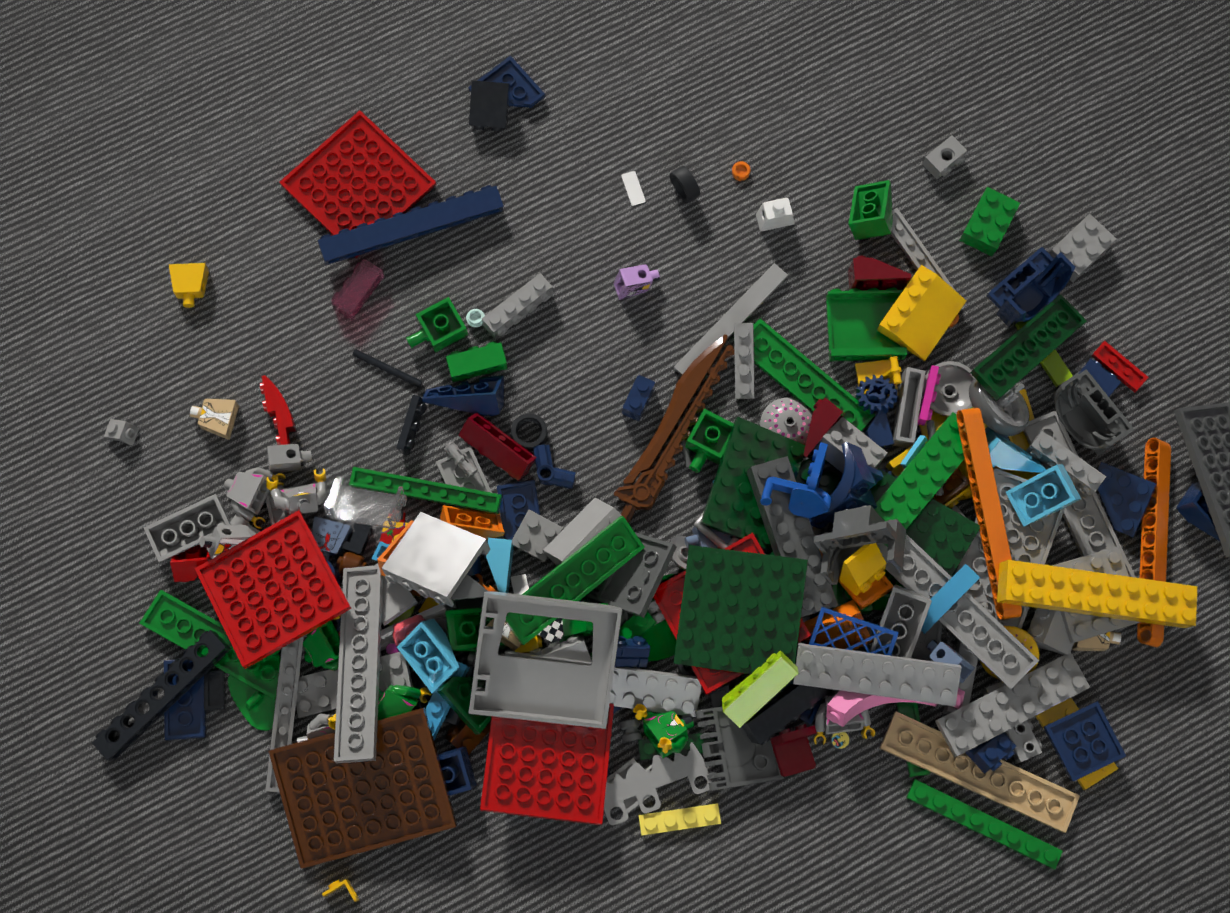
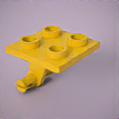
[855,356,902,397]

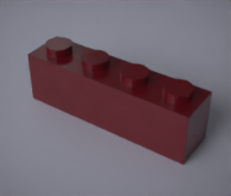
[458,412,537,481]

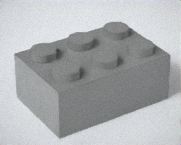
[1049,214,1117,282]
[814,417,888,473]

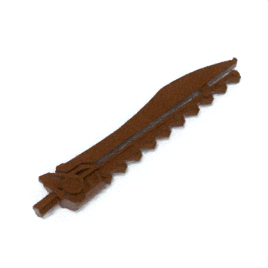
[614,335,735,523]

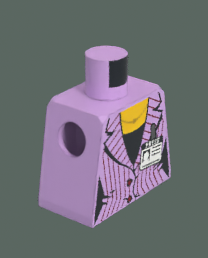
[613,265,660,300]

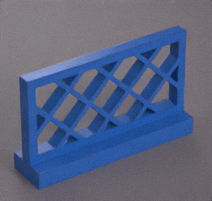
[808,606,899,656]

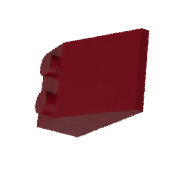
[848,256,912,291]
[804,398,846,458]

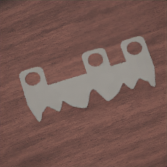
[604,742,711,825]

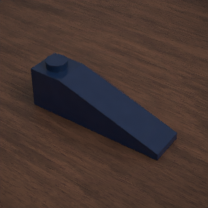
[422,376,504,416]

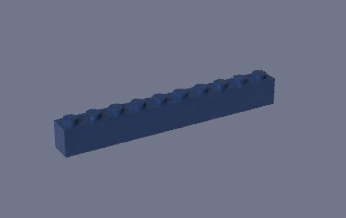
[318,185,504,266]

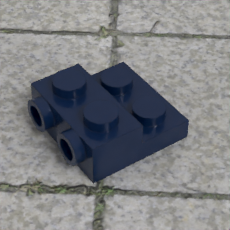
[965,732,1017,774]

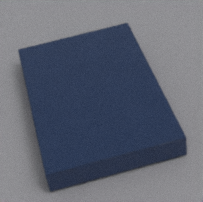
[497,480,540,540]

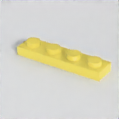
[638,803,721,836]

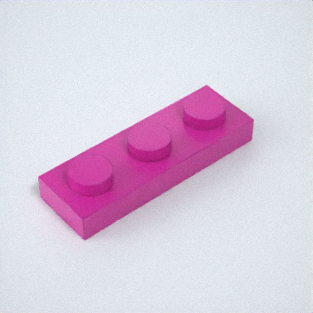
[918,365,941,426]

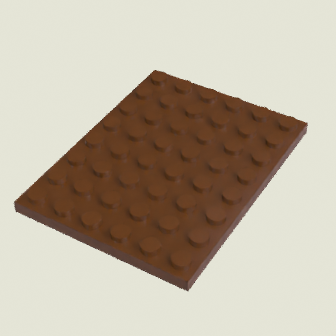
[268,707,457,869]

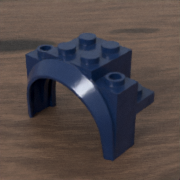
[986,247,1075,327]
[809,442,883,529]

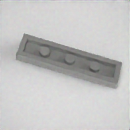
[734,323,755,399]

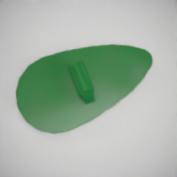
[228,675,275,731]

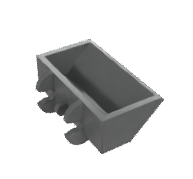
[443,574,488,610]

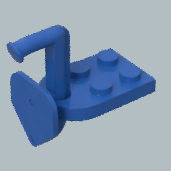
[760,442,831,518]

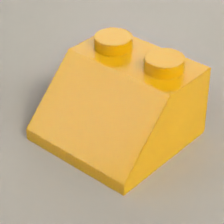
[839,543,887,596]

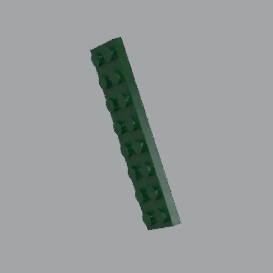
[970,294,1087,401]

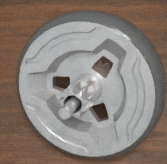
[969,378,1029,436]

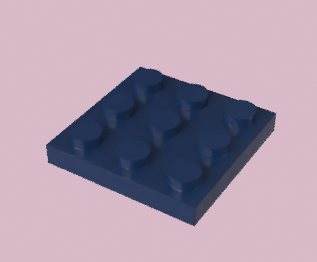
[1043,701,1126,782]

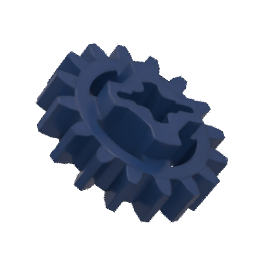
[856,375,898,415]

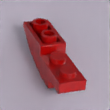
[260,375,296,445]

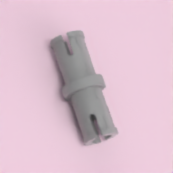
[444,441,478,478]

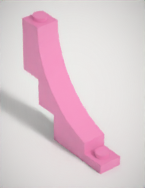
[826,688,965,727]

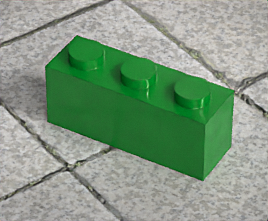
[446,342,508,383]

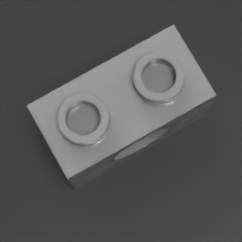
[922,135,967,179]

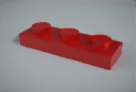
[1091,341,1149,392]

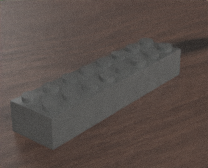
[747,456,838,618]

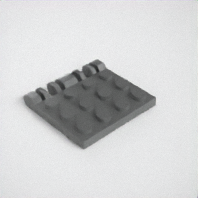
[586,532,677,618]
[695,707,784,791]

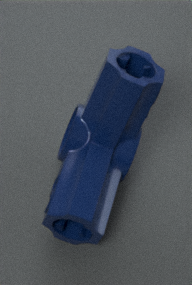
[533,445,576,489]

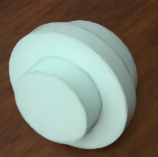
[466,309,485,328]

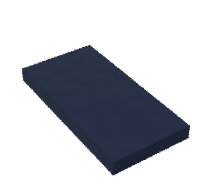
[164,660,206,741]

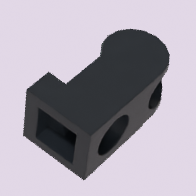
[342,518,372,556]

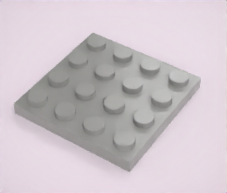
[1052,546,1140,643]

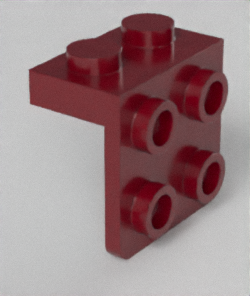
[770,724,817,777]

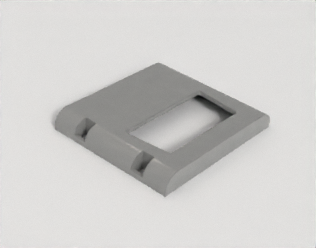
[469,591,622,729]

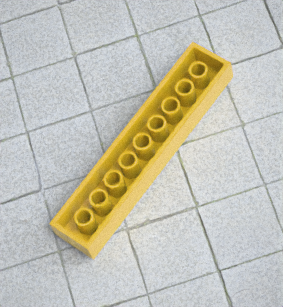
[997,560,1198,628]

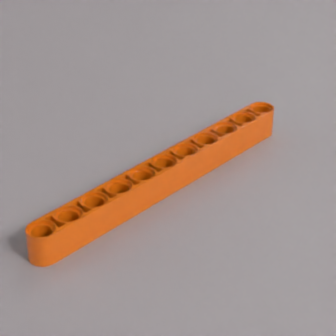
[956,408,1022,620]
[1137,438,1171,647]

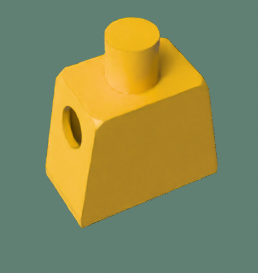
[169,263,209,308]

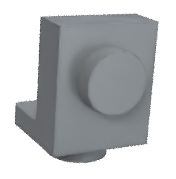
[104,419,139,445]

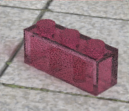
[331,259,384,321]

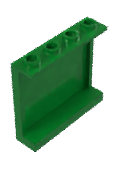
[826,288,907,361]

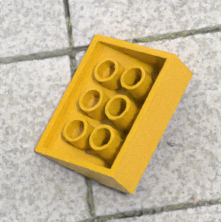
[877,265,966,361]

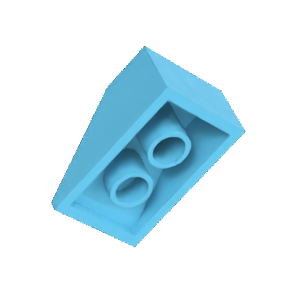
[986,429,1046,473]
[1006,464,1081,527]
[483,538,514,593]
[397,619,459,693]

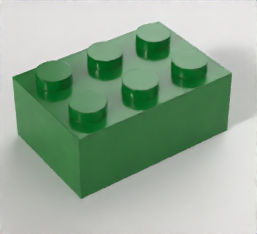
[959,187,1020,257]

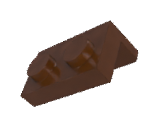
[932,468,970,505]
[445,718,490,755]

